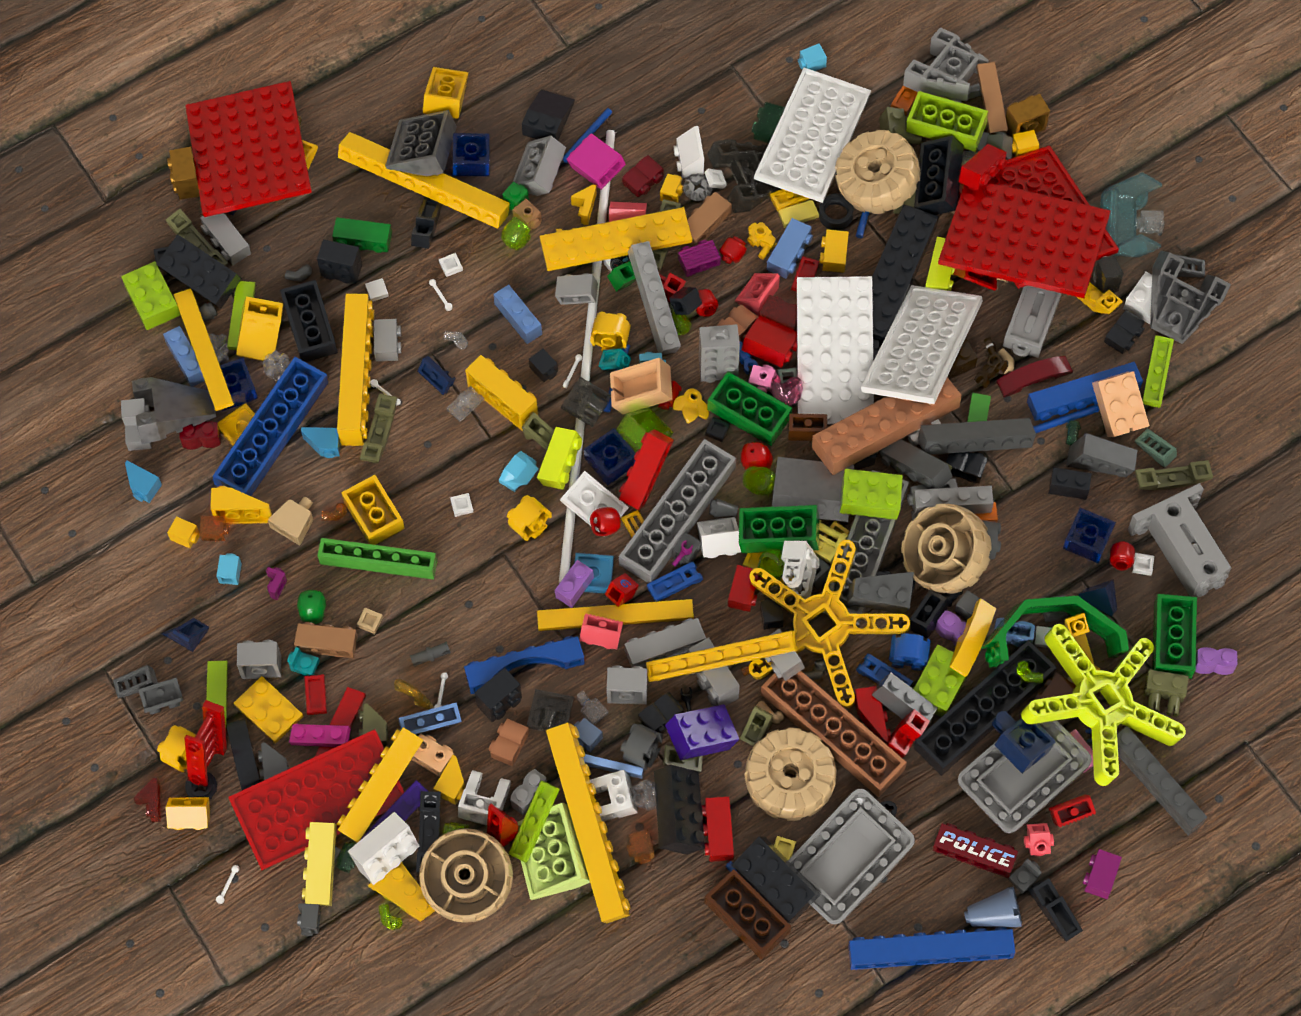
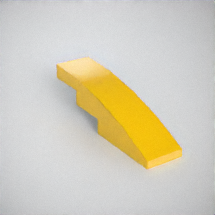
[949,598,996,677]

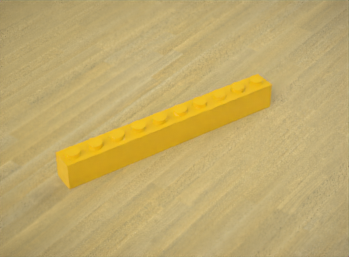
[338,132,510,229]
[546,723,630,923]

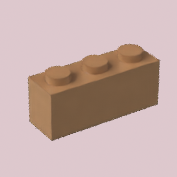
[687,192,732,246]
[294,622,358,658]

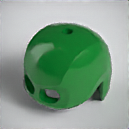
[297,590,327,625]

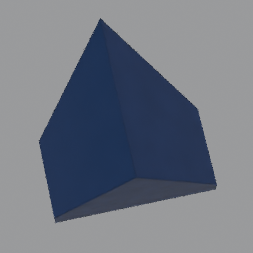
[1078,579,1117,617]
[161,618,209,652]

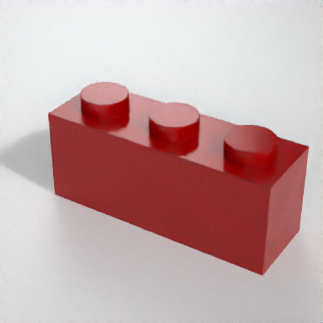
[959,144,1007,190]
[701,797,734,862]

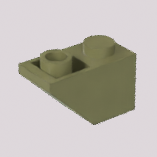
[359,703,388,747]

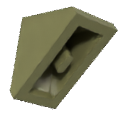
[740,706,773,747]

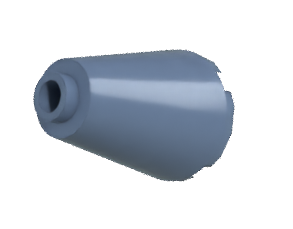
[964,887,1022,928]

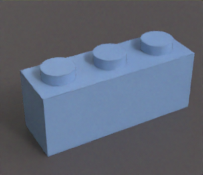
[767,218,813,279]
[494,284,542,344]
[163,326,205,387]
[398,702,462,735]

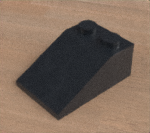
[522,89,575,141]

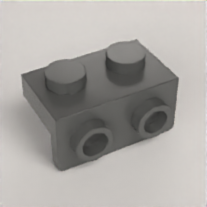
[138,677,184,715]

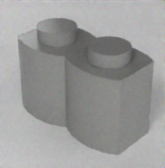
[510,769,547,815]

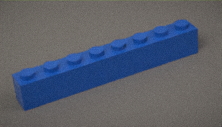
[848,927,1015,970]

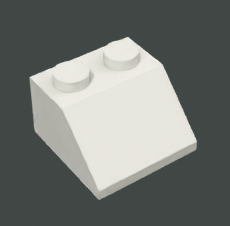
[673,126,704,179]
[1123,272,1152,324]
[697,517,741,558]

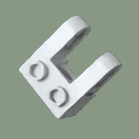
[781,541,820,599]
[458,770,511,825]
[590,770,638,821]

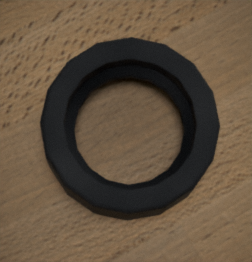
[819,193,854,230]

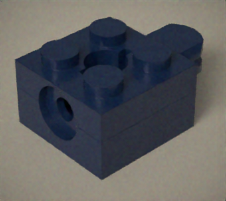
[992,711,1056,774]

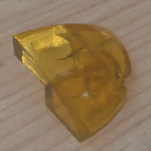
[394,678,434,710]

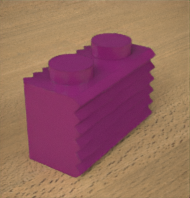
[678,240,721,277]

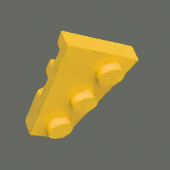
[368,862,435,922]

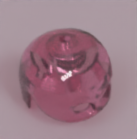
[771,375,803,406]

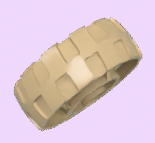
[835,130,920,214]
[901,503,992,594]
[745,727,837,821]
[419,829,513,923]

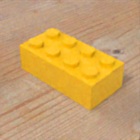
[465,355,538,431]

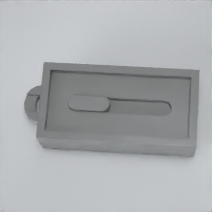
[1003,285,1062,358]
[699,324,740,383]

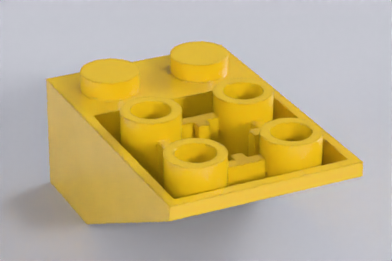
[236,296,283,363]

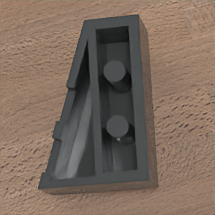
[1066,433,1138,477]
[847,572,914,614]

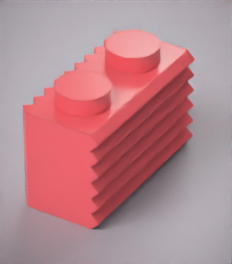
[579,613,623,650]

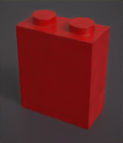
[741,315,797,368]

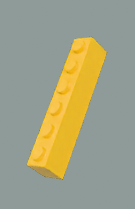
[336,727,423,843]

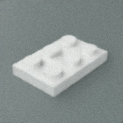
[560,471,629,537]

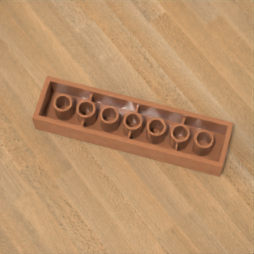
[812,377,962,475]
[761,671,907,798]

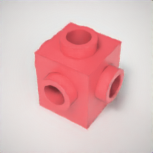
[1024,823,1054,856]

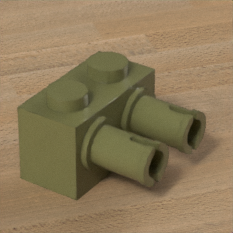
[879,107,922,145]
[1143,670,1189,717]

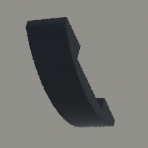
[226,719,261,790]
[416,791,441,872]

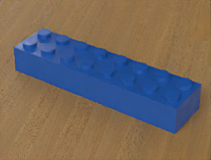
[212,357,328,496]

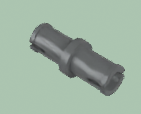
[410,641,451,667]

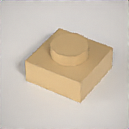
[357,608,383,634]

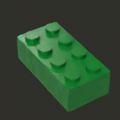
[707,372,792,447]
[739,505,819,553]
[1152,594,1197,679]

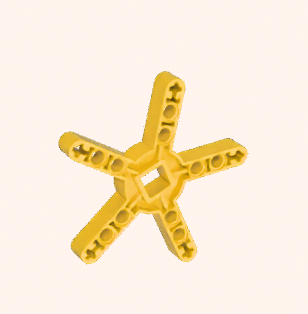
[749,540,910,708]

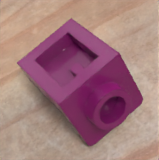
[266,567,287,600]

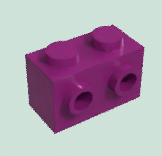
[1083,849,1122,899]

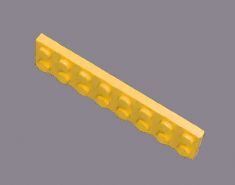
[540,207,692,271]

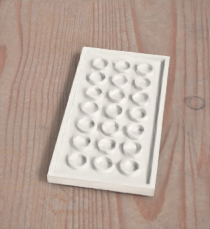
[754,68,871,203]
[797,276,874,425]
[861,285,983,404]

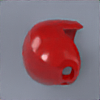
[740,442,773,472]
[590,507,621,536]

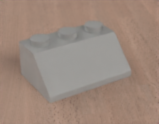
[513,136,566,196]

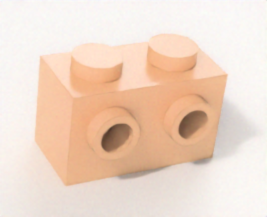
[411,733,454,777]

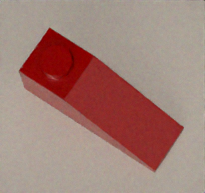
[487,803,519,847]

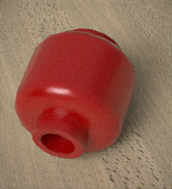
[719,236,747,265]
[695,289,718,317]
[1109,541,1135,571]

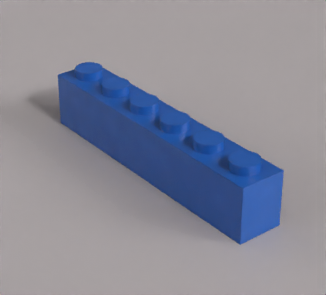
[1027,361,1143,421]

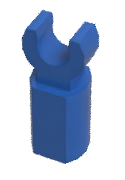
[739,341,758,375]

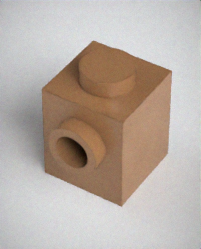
[513,199,542,232]

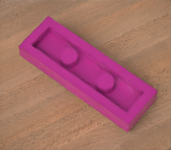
[289,724,351,747]

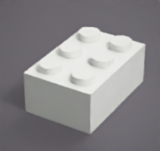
[348,812,420,885]

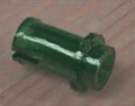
[1066,420,1081,446]

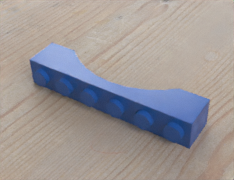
[464,636,585,694]

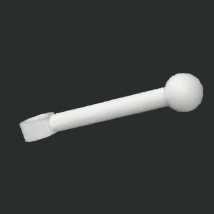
[429,279,452,311]
[563,354,582,388]
[371,379,401,406]
[434,672,448,708]
[216,865,239,904]

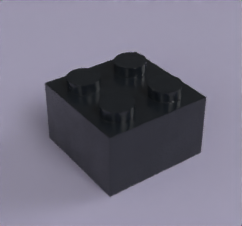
[317,239,362,284]
[474,668,522,722]

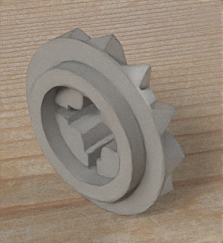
[683,174,712,201]

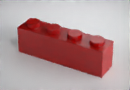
[619,429,674,510]

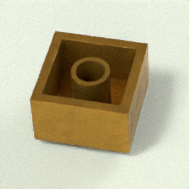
[1006,94,1050,137]
[167,147,200,200]

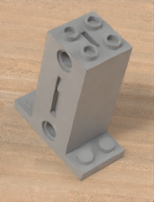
[1128,483,1231,597]

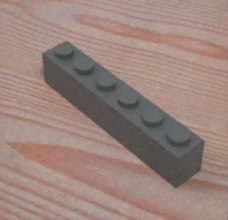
[918,418,1036,455]
[1117,726,1207,836]

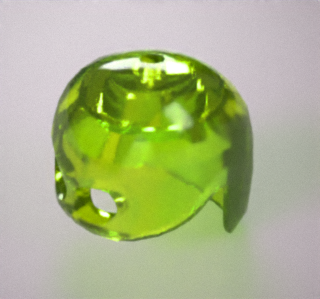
[501,217,531,250]
[742,466,775,496]
[758,549,785,581]

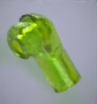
[1016,661,1043,683]
[379,904,402,930]

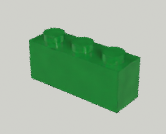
[332,217,392,253]

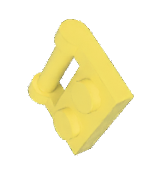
[813,520,848,564]

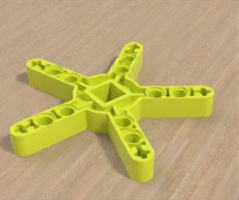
[1021,624,1186,786]

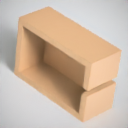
[610,358,672,415]
[1092,371,1149,437]

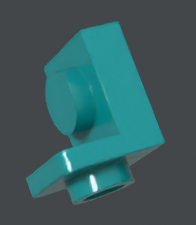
[598,348,631,370]
[287,647,320,676]

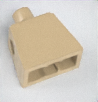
[268,497,313,546]

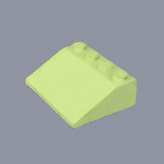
[517,803,590,900]

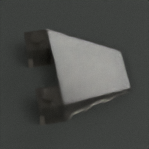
[707,139,781,213]

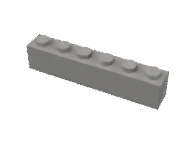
[628,241,681,355]

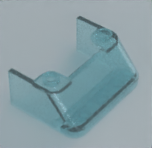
[1100,172,1162,257]

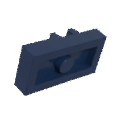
[417,356,456,395]

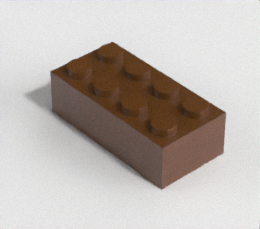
[704,869,791,960]

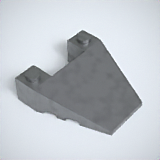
[1150,251,1231,344]
[132,377,216,444]

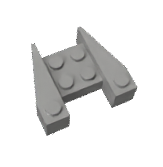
[903,28,989,101]

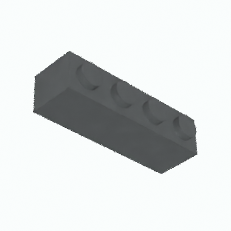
[879,439,953,489]

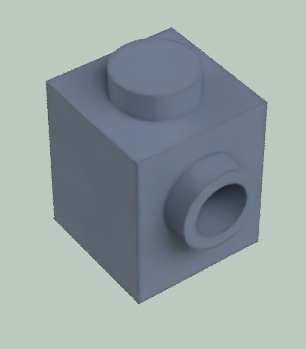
[574,718,603,753]

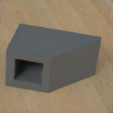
[258,743,289,781]

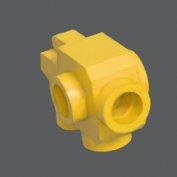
[747,222,777,260]

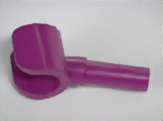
[672,540,693,566]

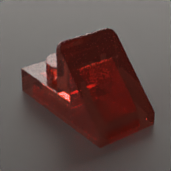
[133,778,161,822]

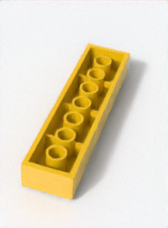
[337,294,375,446]

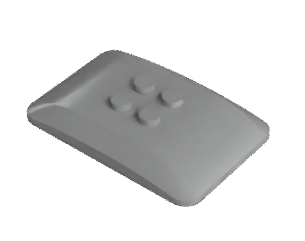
[958,712,1092,833]
[788,789,915,925]

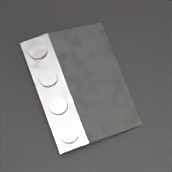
[385,110,457,176]
[772,457,854,522]

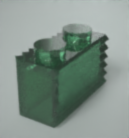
[751,102,785,143]

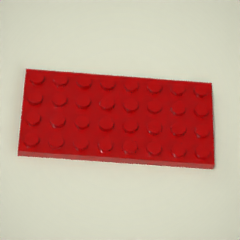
[228,729,404,870]

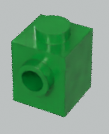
[502,181,529,211]
[607,261,636,292]

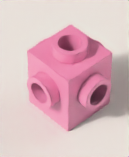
[748,365,779,393]

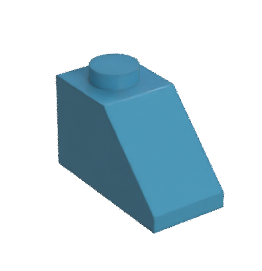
[301,427,341,458]
[125,460,162,503]

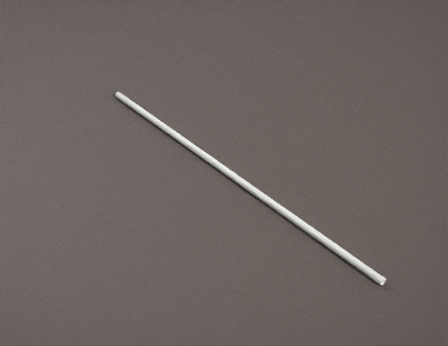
[559,130,615,583]

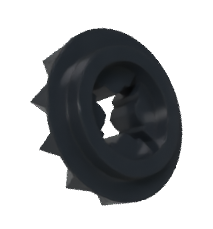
[185,772,218,799]

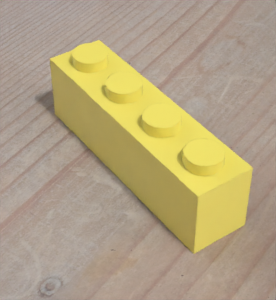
[302,822,337,906]

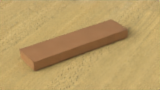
[976,62,1008,135]

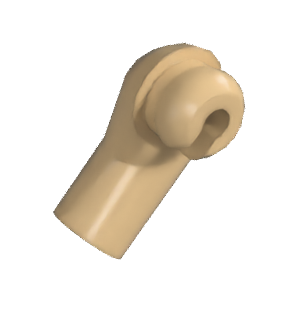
[998,348,1015,375]
[756,701,784,724]

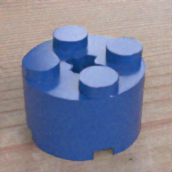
[889,633,931,671]

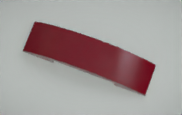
[996,356,1073,397]

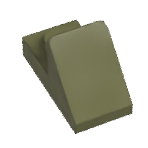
[522,412,554,451]
[663,745,703,773]

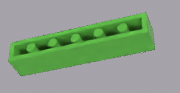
[317,538,437,580]

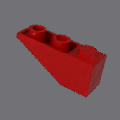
[854,686,891,745]

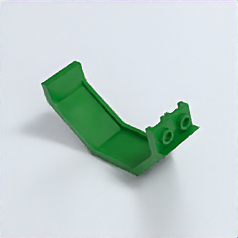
[981,596,1129,668]

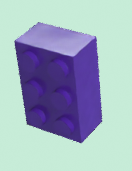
[665,704,739,760]

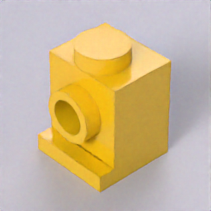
[660,174,684,203]

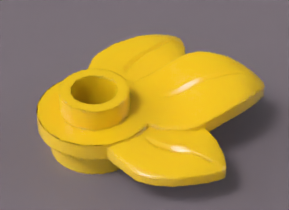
[673,388,709,424]

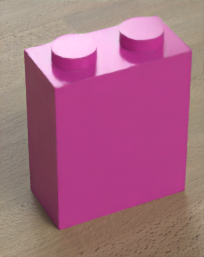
[567,133,626,190]

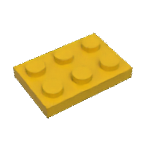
[234,676,304,744]

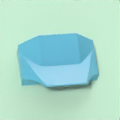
[499,451,539,492]

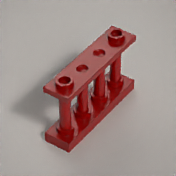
[184,700,227,787]

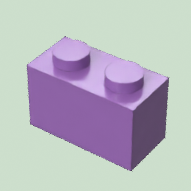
[555,560,594,608]

